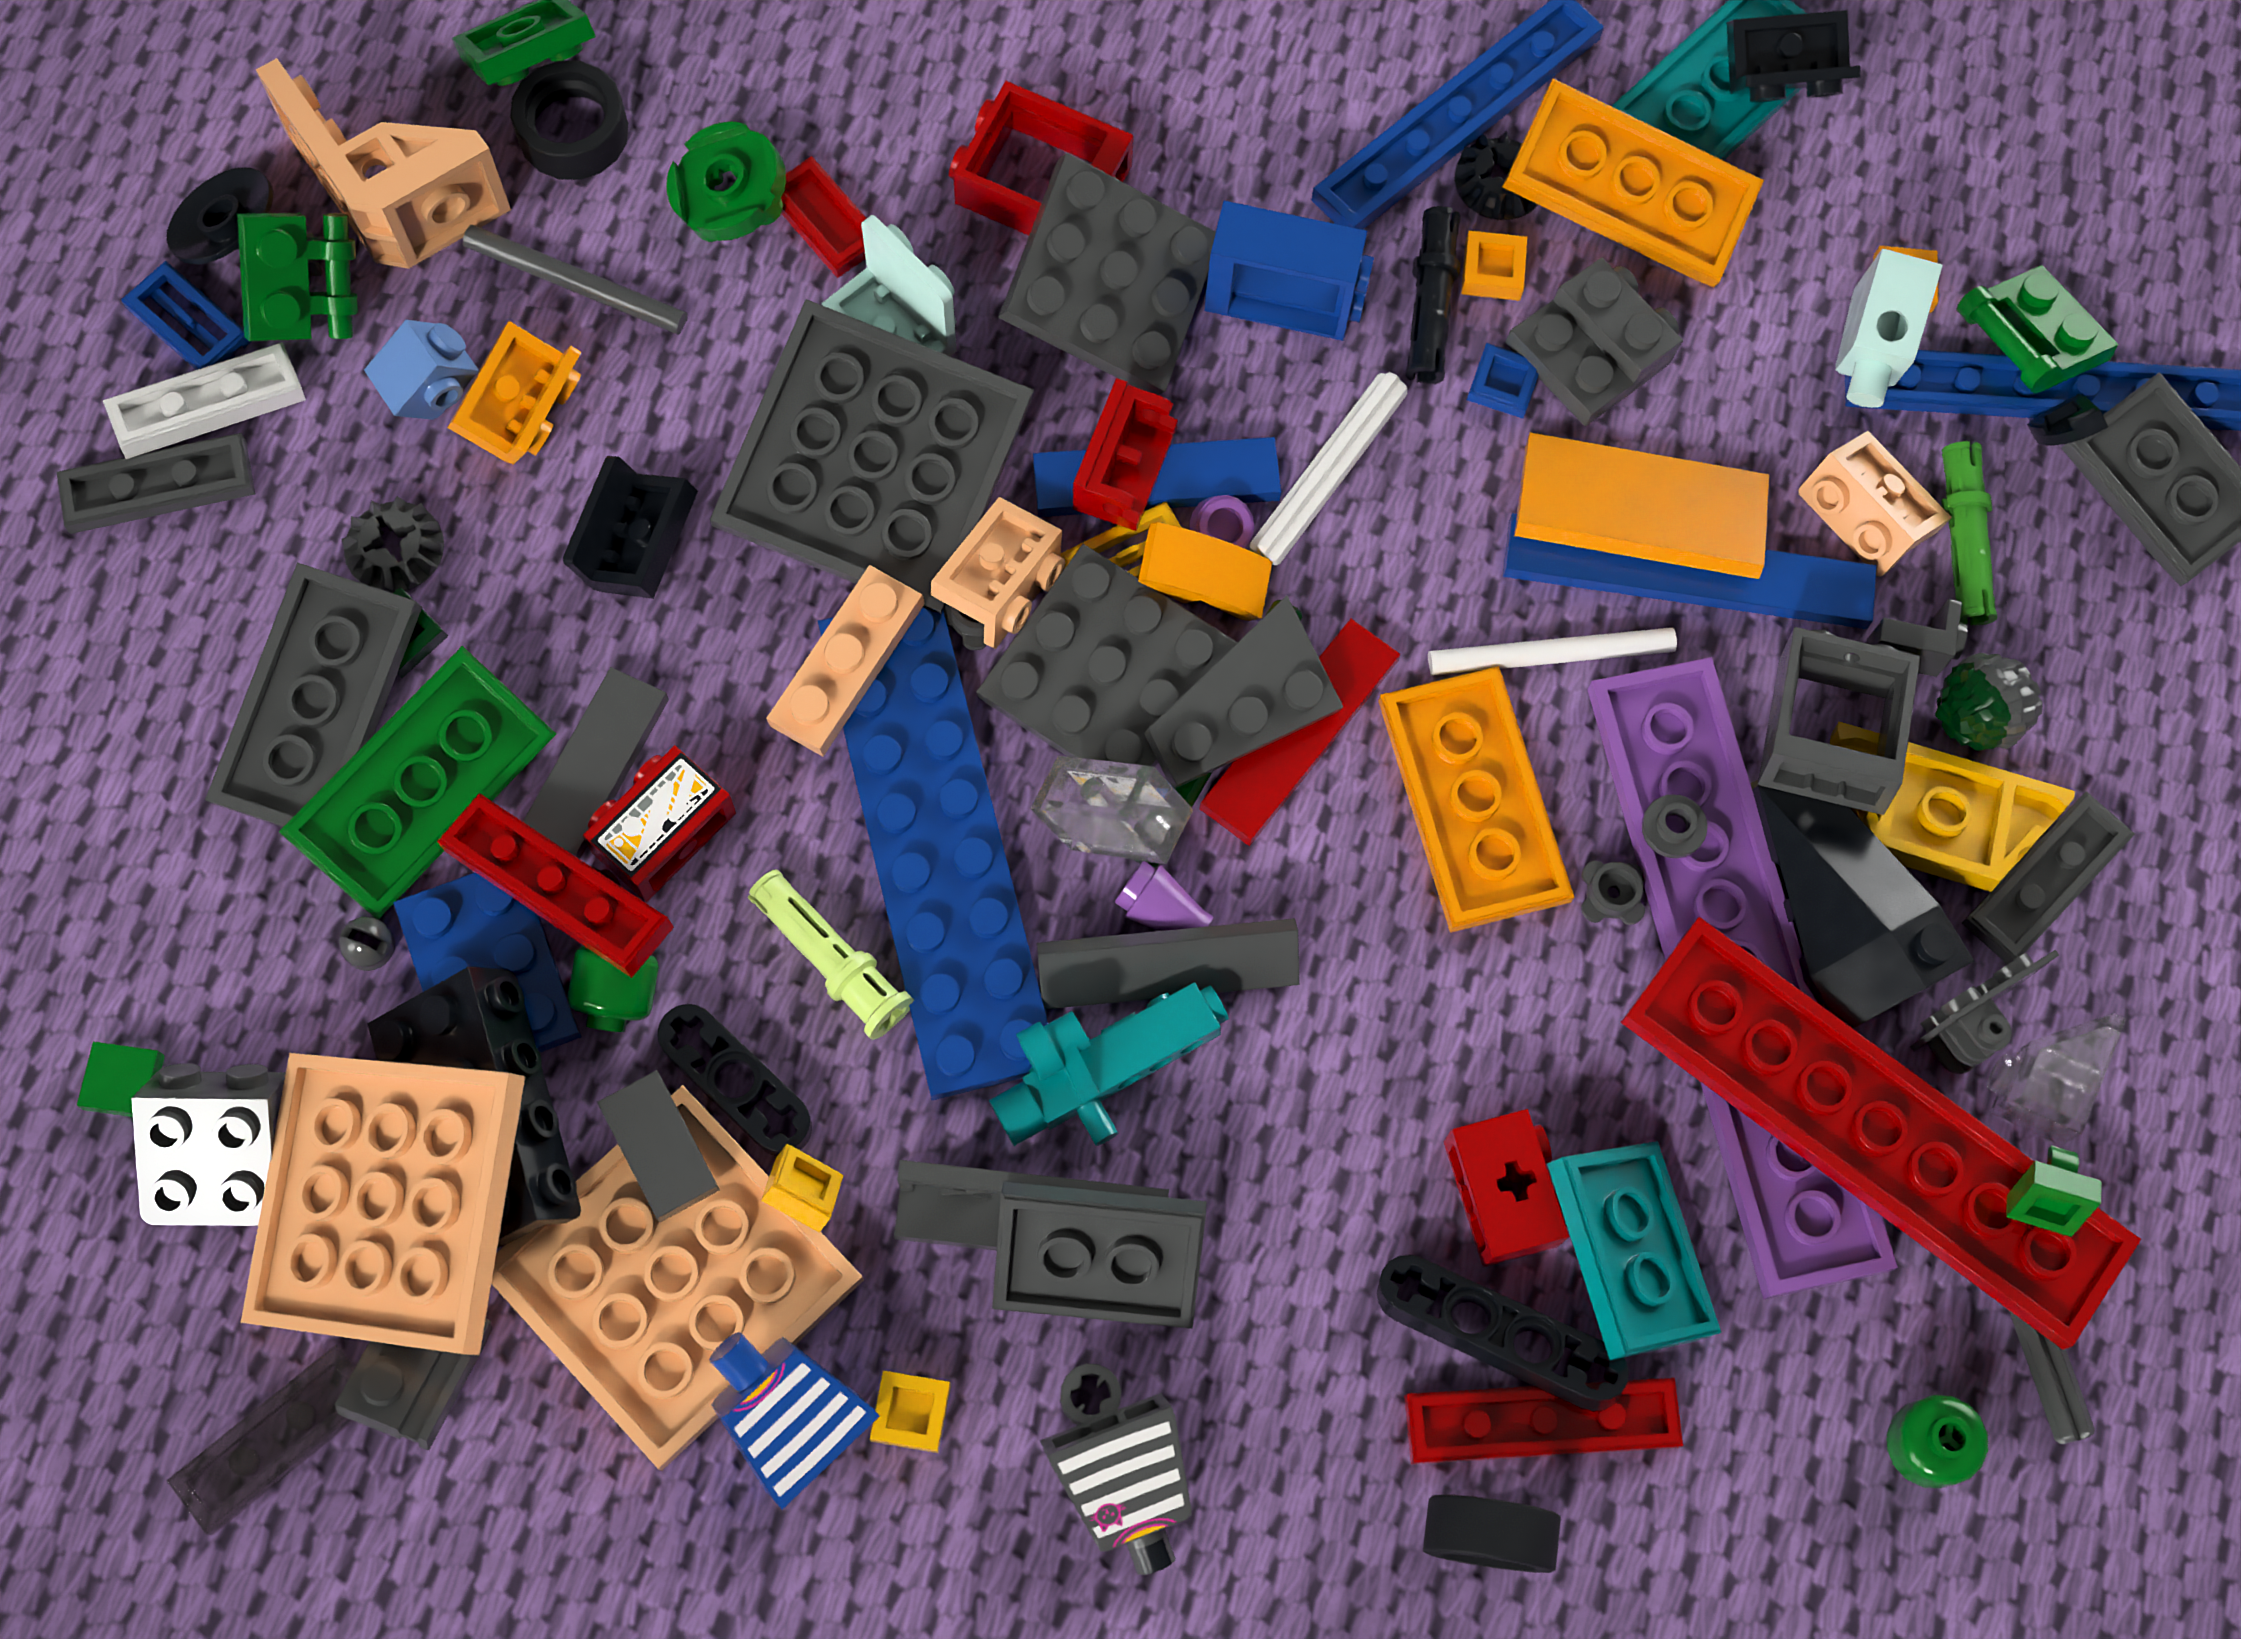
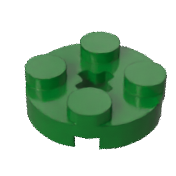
[666,121,786,242]

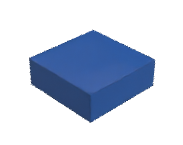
[1467,343,1539,419]

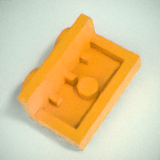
[447,321,581,465]

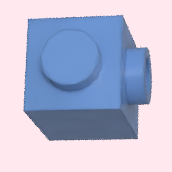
[364,319,479,420]

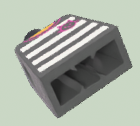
[1040,1393,1192,1575]

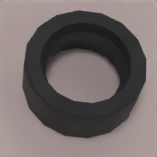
[510,60,628,180]
[1423,1495,1561,1573]

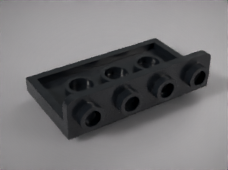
[367,966,581,1249]

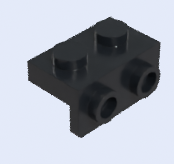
[1726,10,1861,103]
[563,456,698,599]

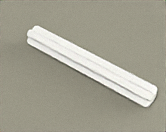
[1250,372,1408,566]

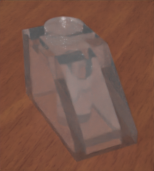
[1987,1013,2127,1146]

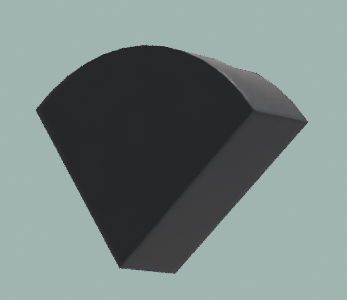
[2027,394,2108,446]

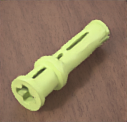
[748,869,914,1040]

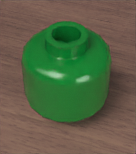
[568,946,659,1032]
[1887,1395,1988,1489]

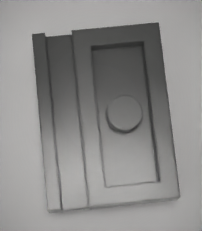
[335,1319,492,1451]

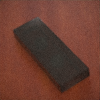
[166,1344,356,1536]

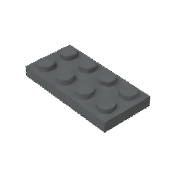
[205,562,422,827]

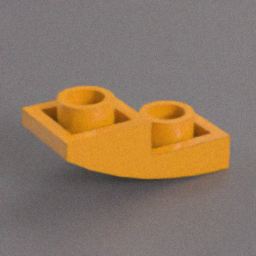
[1138,522,1272,621]

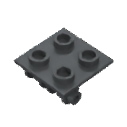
[1910,950,2059,1074]

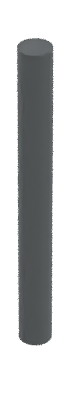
[463,225,688,335]

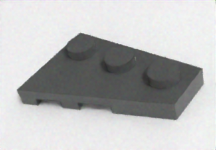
[1144,595,1343,789]

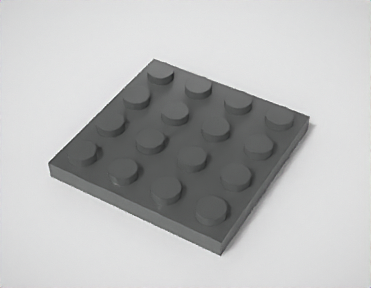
[710,299,1034,614]

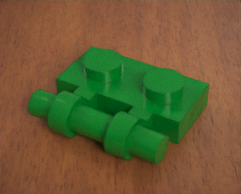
[237,213,358,341]

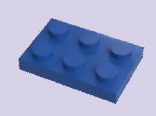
[393,872,582,1053]

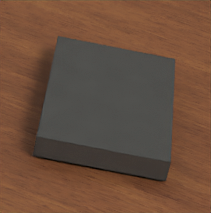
[2061,372,2241,587]
[992,1181,1206,1329]

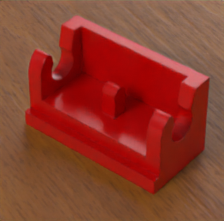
[1073,378,1178,531]

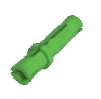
[1941,441,1997,625]

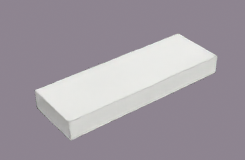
[103,342,306,459]

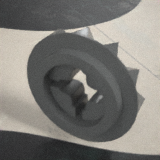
[341,496,444,593]

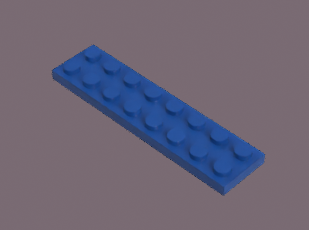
[818,607,1048,1101]

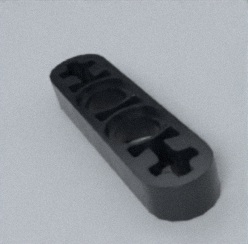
[1377,1255,1629,1411]

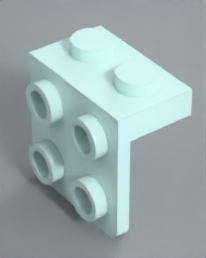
[821,215,957,356]

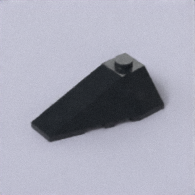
[1752,785,1974,1029]

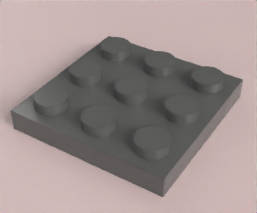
[998,152,1216,395]
[976,544,1237,799]

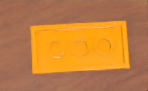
[1502,78,1764,287]
[1514,432,1769,579]
[1378,666,1574,933]

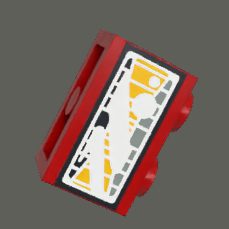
[583,745,736,903]

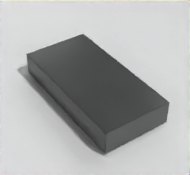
[597,1070,720,1222]

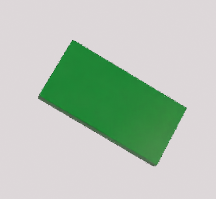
[279,646,556,919]

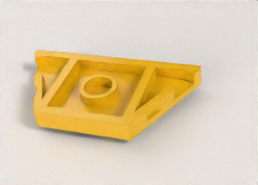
[1830,721,2075,892]

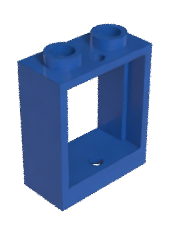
[1204,200,1374,341]

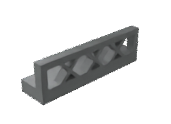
[894,1160,1169,1251]

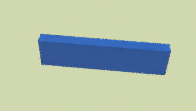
[1033,437,1281,517]

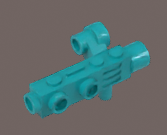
[989,982,1229,1146]

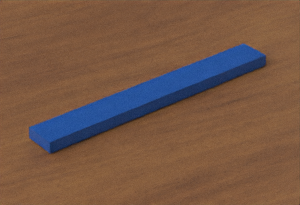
[1845,350,2241,431]

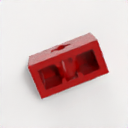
[1443,1109,1569,1268]

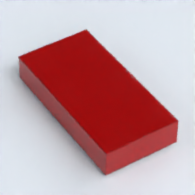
[781,156,867,278]

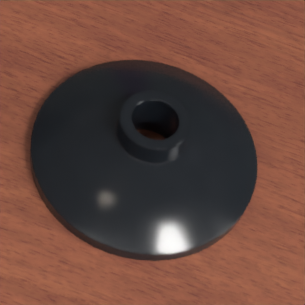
[167,167,273,264]

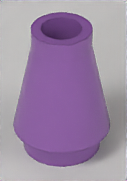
[1114,860,1213,931]

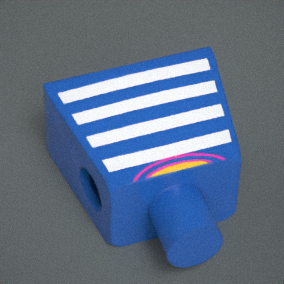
[709,1332,880,1510]

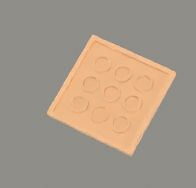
[241,1053,525,1355]
[491,1085,864,1471]

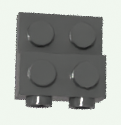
[1505,257,1683,427]

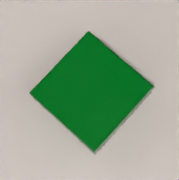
[76,1041,165,1117]

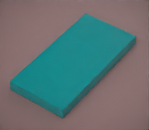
[1612,0,1806,160]

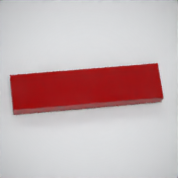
[1199,618,1401,846]
[437,793,674,978]
[1405,1377,1683,1464]

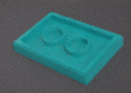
[1547,1141,1721,1360]

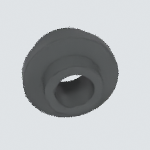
[1642,794,1708,858]

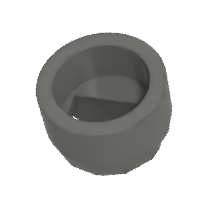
[339,917,395,971]

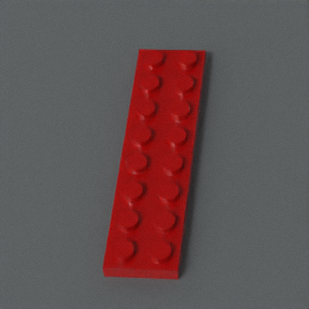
[1620,917,2142,1350]

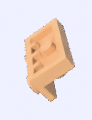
[1798,431,1952,577]
[931,497,1065,649]

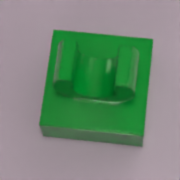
[2006,1145,2102,1237]

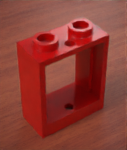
[949,80,1134,236]

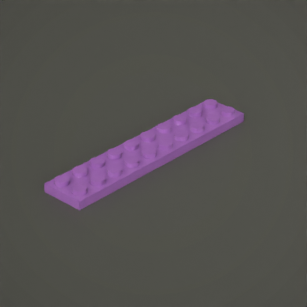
[1587,657,1898,1300]

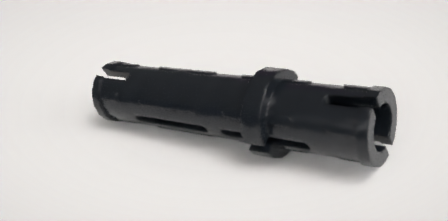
[1406,206,1461,384]

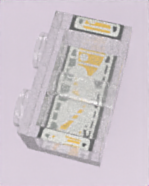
[1030,755,1193,864]

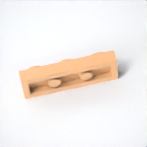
[766,565,925,757]

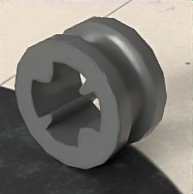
[1060,1364,1121,1425]

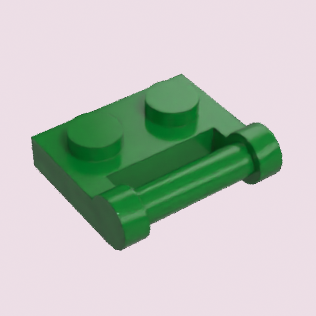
[1956,265,2118,393]

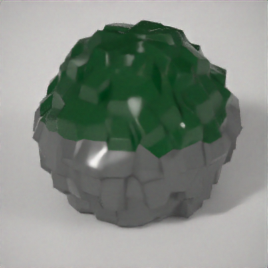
[1935,653,2043,751]

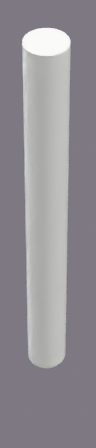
[1428,627,1677,676]

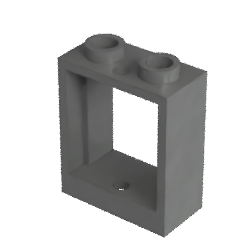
[1757,627,1920,815]

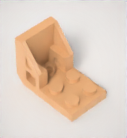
[256,58,511,269]

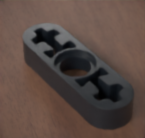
[658,1004,812,1156]

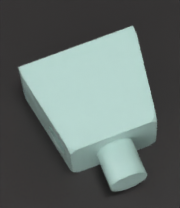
[1835,248,1943,408]

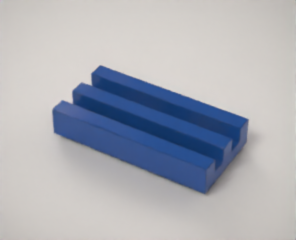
[121,261,252,370]

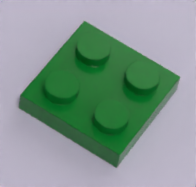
[452,0,596,86]

